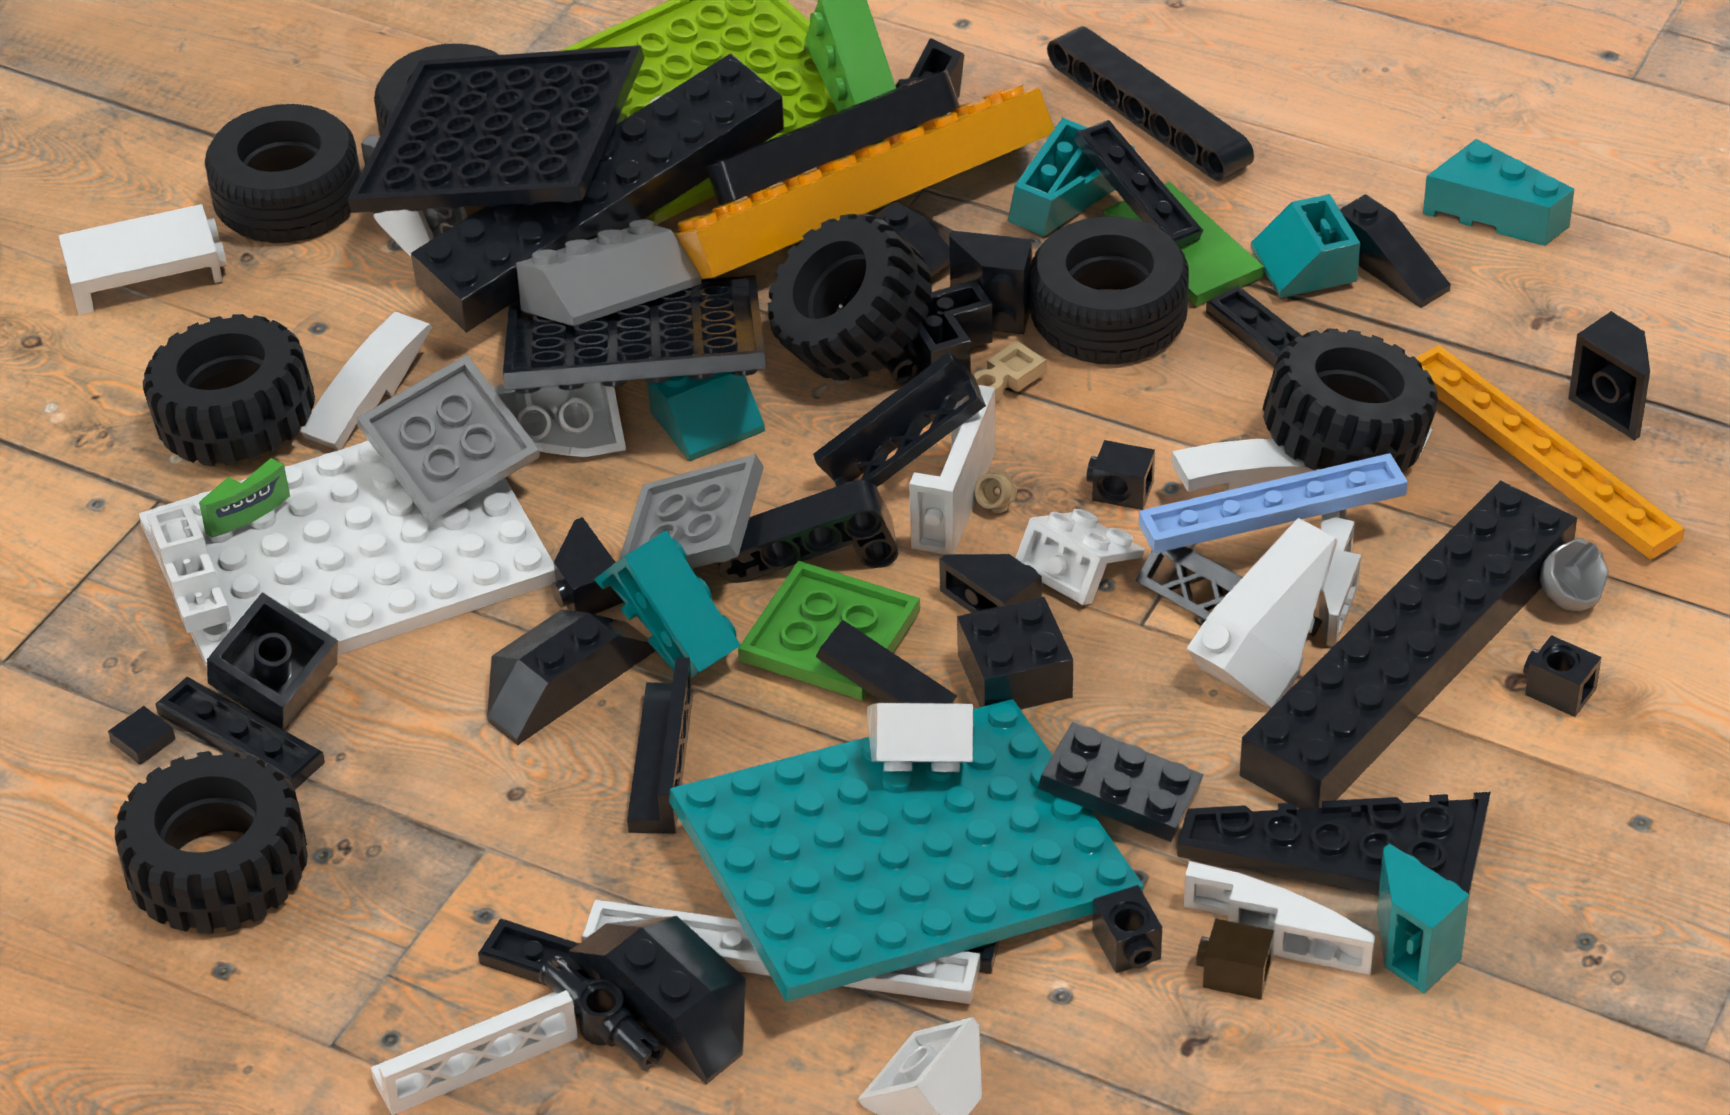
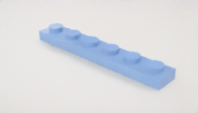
[1138,453,1408,553]

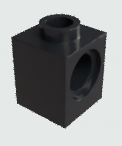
[1086,440,1155,510]
[1523,635,1602,717]
[1092,885,1162,973]

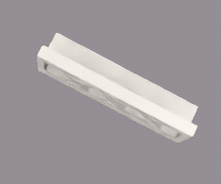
[370,990,578,1115]

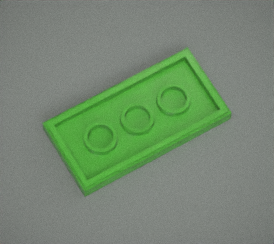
[1103,182,1264,306]

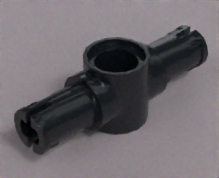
[538,955,665,1071]

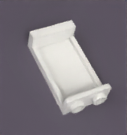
[58,204,227,315]
[909,385,996,555]

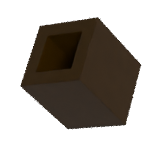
[1196,918,1274,1000]

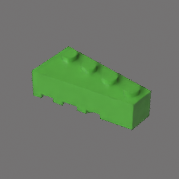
[804,0,896,145]

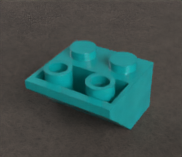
[1251,194,1360,298]
[1377,843,1470,994]

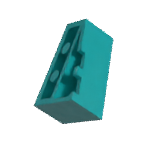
[594,530,741,677]

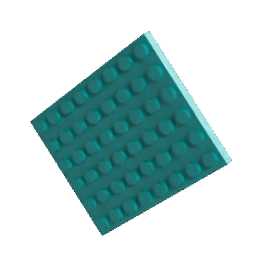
[669,699,1144,1002]

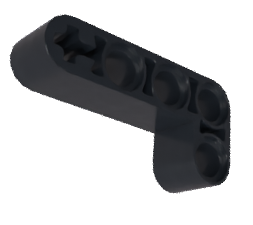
[718,480,899,583]

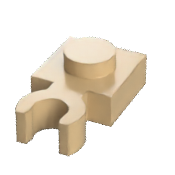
[973,340,1047,402]

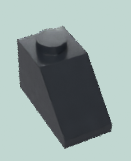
[551,517,624,614]
[939,554,1042,613]

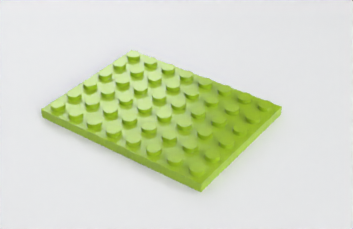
[560,0,837,225]

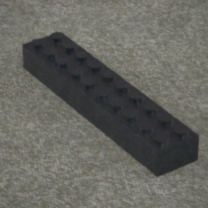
[411,53,784,333]
[1240,480,1577,809]

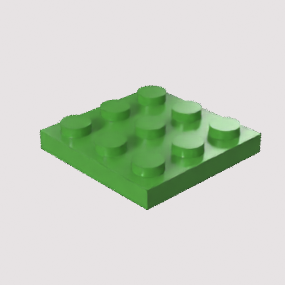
[738,561,920,701]

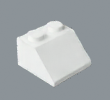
[867,703,973,772]

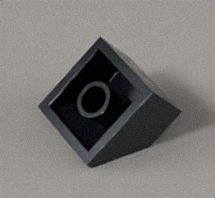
[949,230,1033,335]
[1568,311,1650,441]

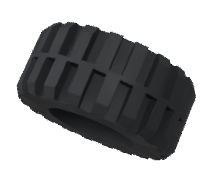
[768,214,932,381]
[142,314,315,466]
[1262,328,1438,472]
[115,751,308,934]

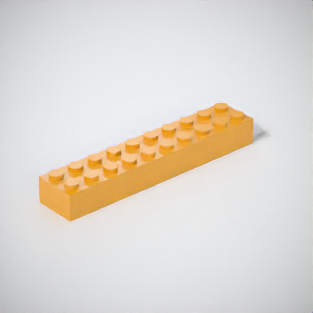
[673,85,1054,279]

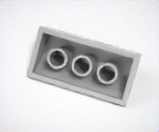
[516,220,701,326]

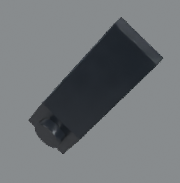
[1339,194,1451,308]

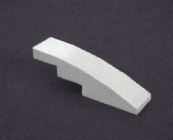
[300,312,432,451]
[1172,439,1319,492]
[146,503,231,633]
[1318,509,1361,647]
[1184,861,1375,975]

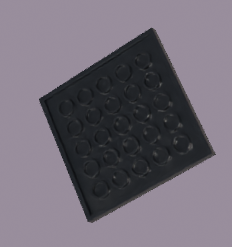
[347,45,645,214]
[503,275,766,394]

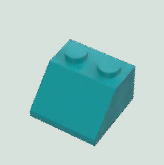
[648,372,765,461]

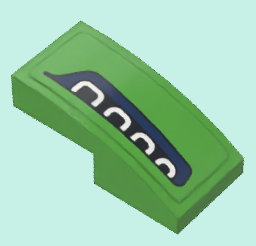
[199,458,290,537]

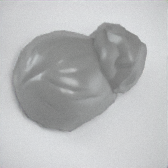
[1539,538,1609,612]

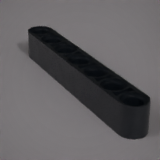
[1047,26,1254,181]
[705,69,960,205]

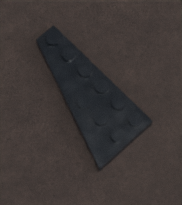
[1177,792,1491,895]

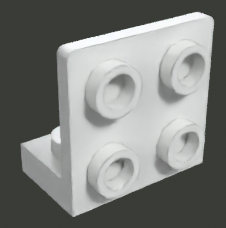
[1016,509,1145,605]

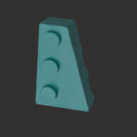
[1008,117,1135,236]
[1423,139,1575,246]

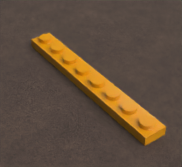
[1415,345,1685,560]

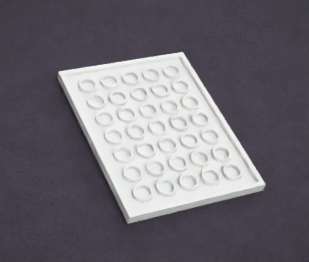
[139,440,556,695]

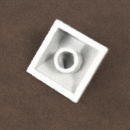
[857,1017,982,1115]

